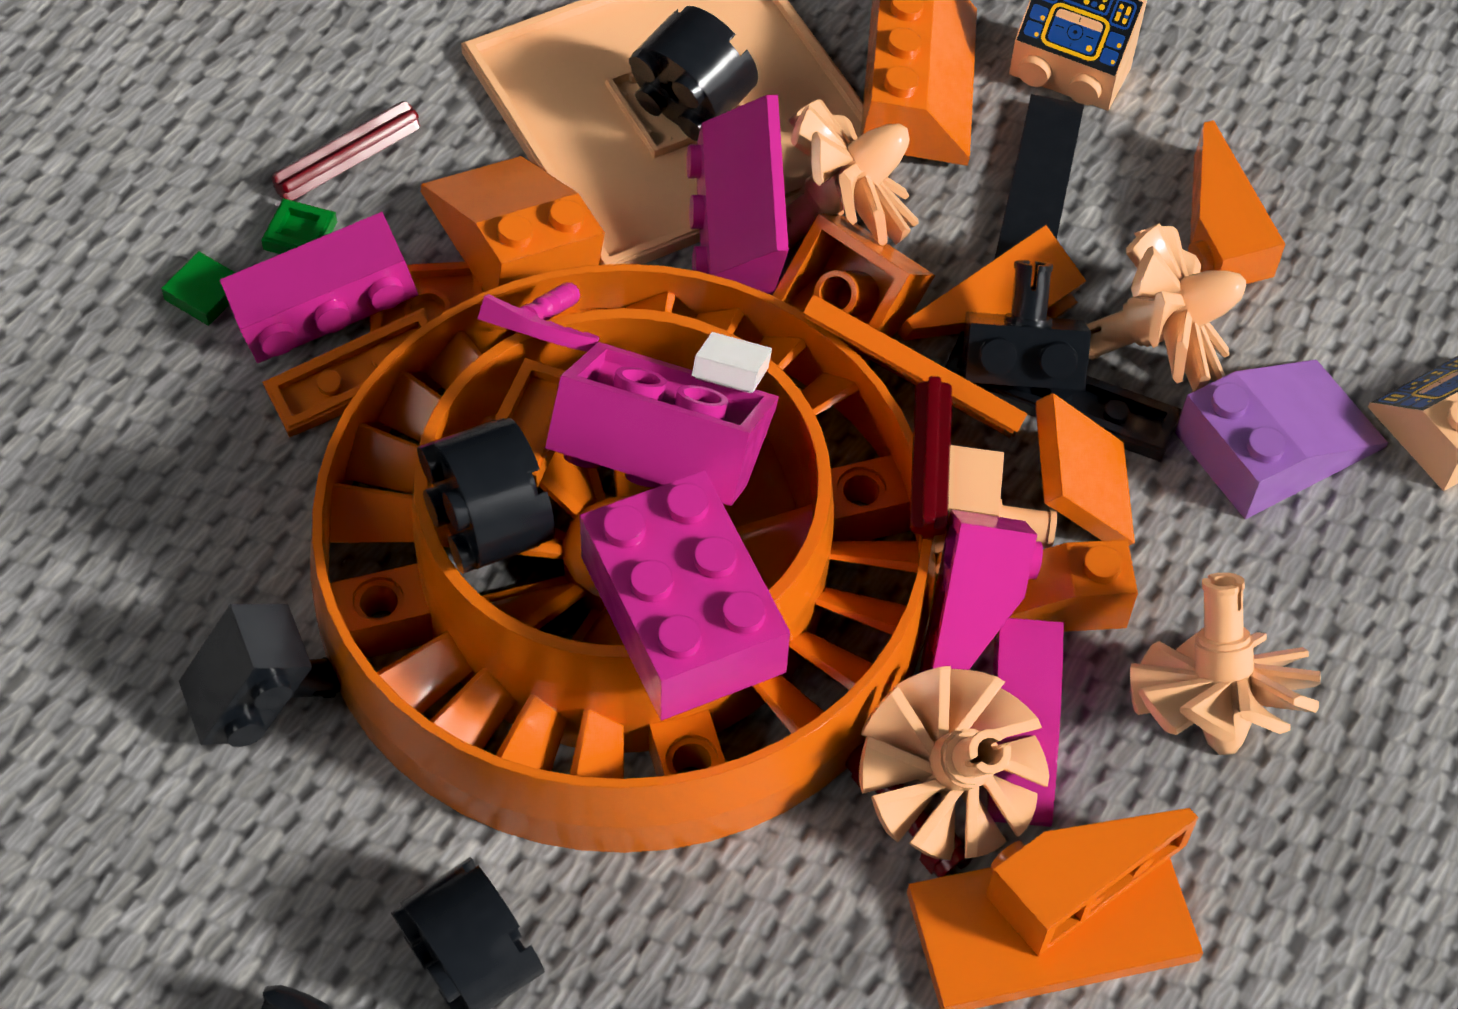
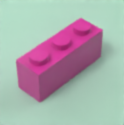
[220,212,419,363]

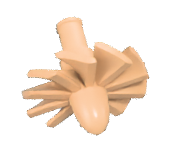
[786,100,918,249]
[1086,223,1246,392]
[1130,573,1321,755]
[859,666,1049,860]

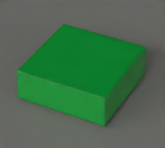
[261,198,337,254]
[161,251,236,326]

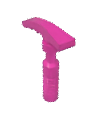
[477,282,599,352]

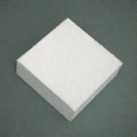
[692,332,772,393]

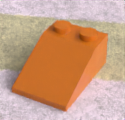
[420,156,605,292]

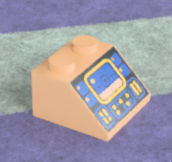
[1009,0,1147,111]
[1368,356,1458,491]

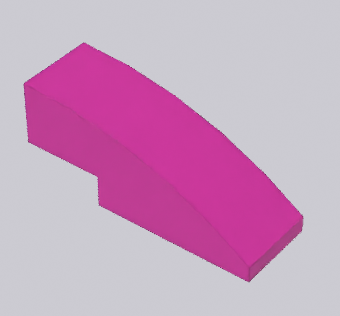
[987,618,1064,827]

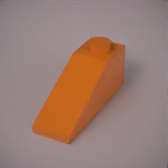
[1188,120,1286,284]
[897,225,1086,341]
[935,539,1138,632]
[986,808,1199,956]

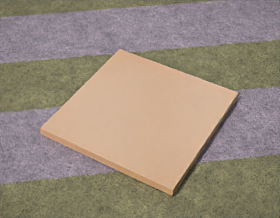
[461,0,863,265]

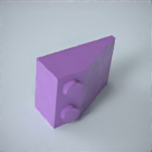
[1175,360,1388,519]

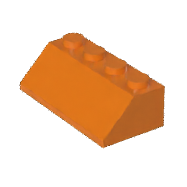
[860,0,977,166]

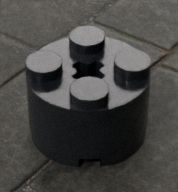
[629,6,758,141]
[417,418,555,574]
[391,857,545,1009]

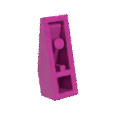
[919,509,1043,673]

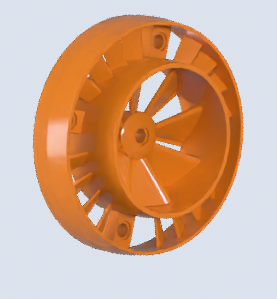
[310,264,935,853]

